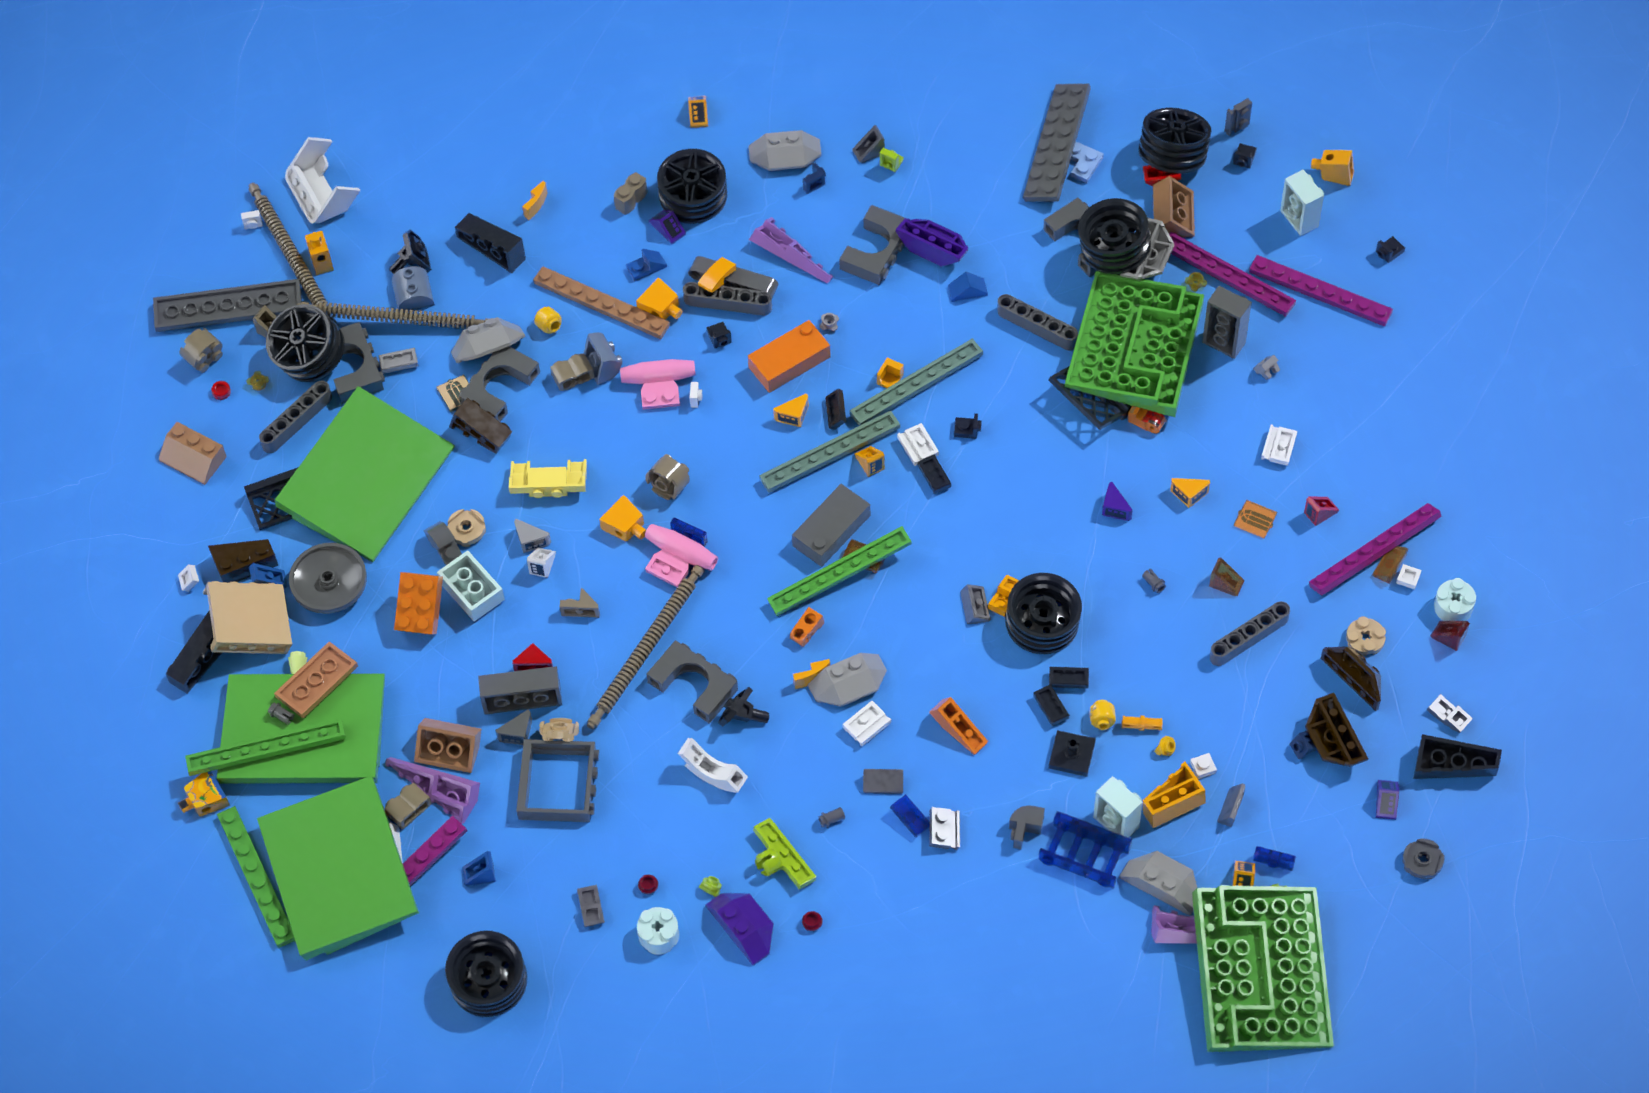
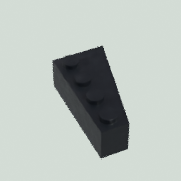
[455,213,526,273]
[166,610,223,694]
[1413,734,1502,779]

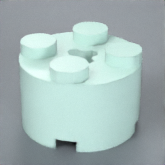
[1434,578,1476,624]
[637,907,679,955]

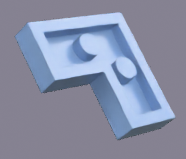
[1071,142,1104,183]

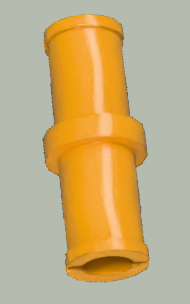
[1122,715,1163,731]

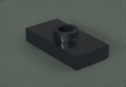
[825,389,846,430]
[917,455,951,494]
[1049,667,1089,688]
[1033,684,1070,726]

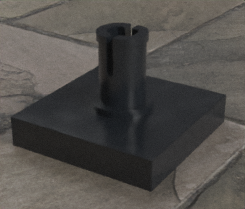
[1048,730,1096,777]

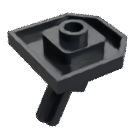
[389,229,431,274]
[718,687,770,726]

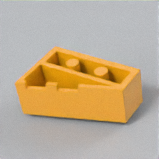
[1143,761,1206,828]

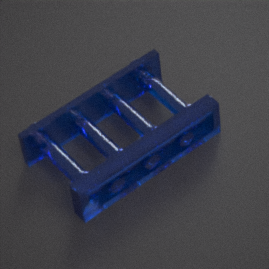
[1039,811,1132,888]

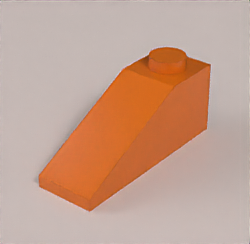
[929,697,988,755]

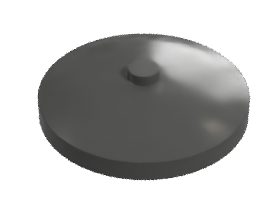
[289,543,367,614]

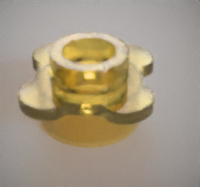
[1185,272,1207,291]
[246,371,269,391]

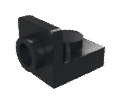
[1233,143,1257,168]
[1376,236,1405,263]
[706,321,732,349]
[954,413,982,439]

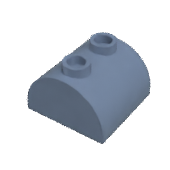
[392,266,434,312]
[584,332,622,385]

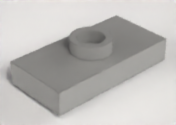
[378,348,419,374]

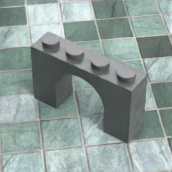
[1043,198,1096,277]
[839,205,904,285]
[319,322,385,404]
[459,346,540,422]
[647,640,738,724]

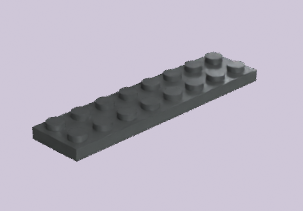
[1023,83,1091,202]
[153,279,302,332]

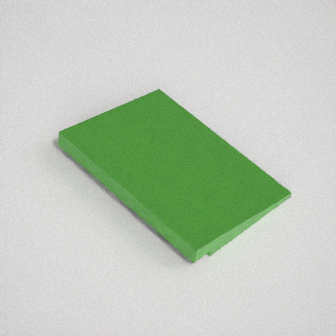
[1065,271,1204,417]
[275,386,455,562]
[217,673,385,784]
[257,775,419,961]
[1192,886,1334,1052]

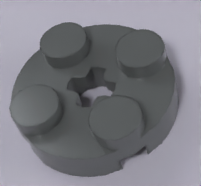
[1403,839,1444,879]

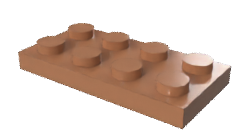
[274,641,358,718]

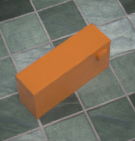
[747,320,831,393]

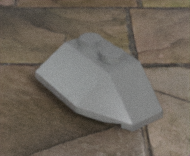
[749,130,821,171]
[1120,218,1174,280]
[451,317,525,363]
[808,653,887,706]
[1119,851,1197,916]

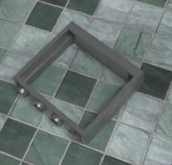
[517,739,600,822]

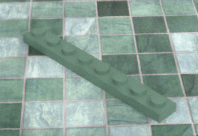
[850,338,983,426]
[759,411,900,493]

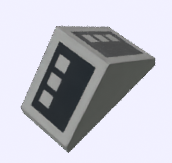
[514,519,551,553]

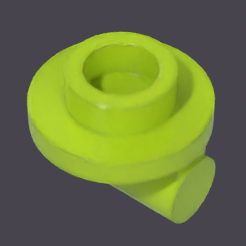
[699,876,722,897]

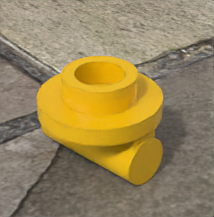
[1154,736,1176,756]

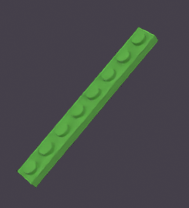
[767,526,912,616]
[185,719,346,776]
[217,806,295,948]

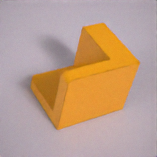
[877,358,904,388]

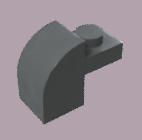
[423,521,462,565]
[1009,806,1045,849]

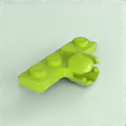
[753,818,817,890]

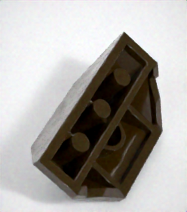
[1320,647,1381,711]
[1305,692,1369,767]

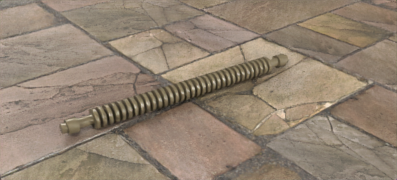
[249,183,336,323]
[297,302,489,329]
[587,565,704,730]

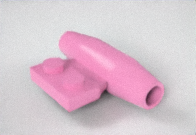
[620,359,696,410]
[645,524,718,587]

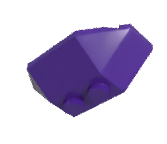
[895,218,968,267]
[705,893,774,966]

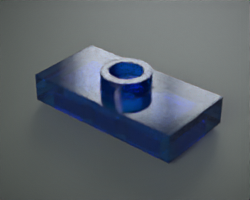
[670,518,708,547]
[890,794,930,838]
[1253,846,1296,871]

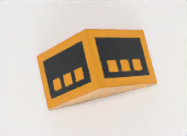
[688,96,708,128]
[773,393,809,427]
[854,446,885,477]
[1170,478,1210,508]
[1232,861,1255,886]

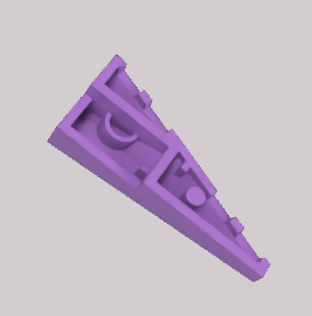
[749,217,833,284]
[385,757,480,824]
[1152,905,1197,944]

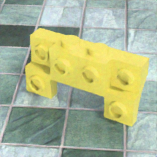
[509,459,587,498]

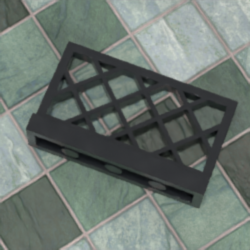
[1048,367,1132,430]
[244,467,298,530]

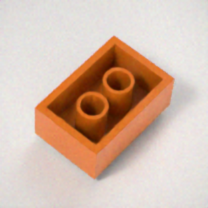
[394,572,443,634]

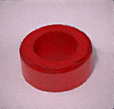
[211,381,231,400]

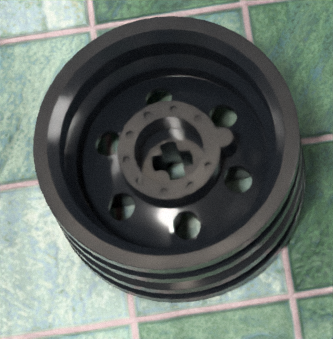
[1138,108,1211,173]
[657,148,727,224]
[1078,198,1151,274]
[266,304,345,382]
[1005,573,1082,654]
[445,931,527,1017]

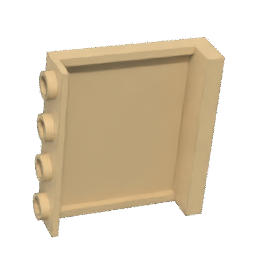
[203,581,292,654]

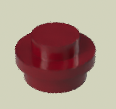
[638,874,658,894]
[802,911,822,931]

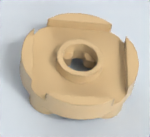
[447,509,486,547]
[1346,616,1386,656]
[539,718,579,742]

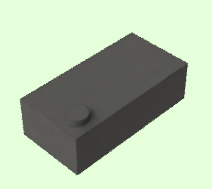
[1202,286,1252,359]
[792,484,871,567]
[478,666,562,715]

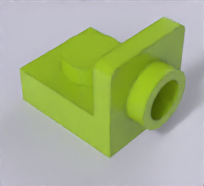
[880,148,904,172]

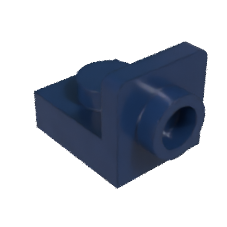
[803,163,826,194]
[1290,731,1317,759]

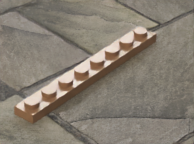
[533,266,670,339]

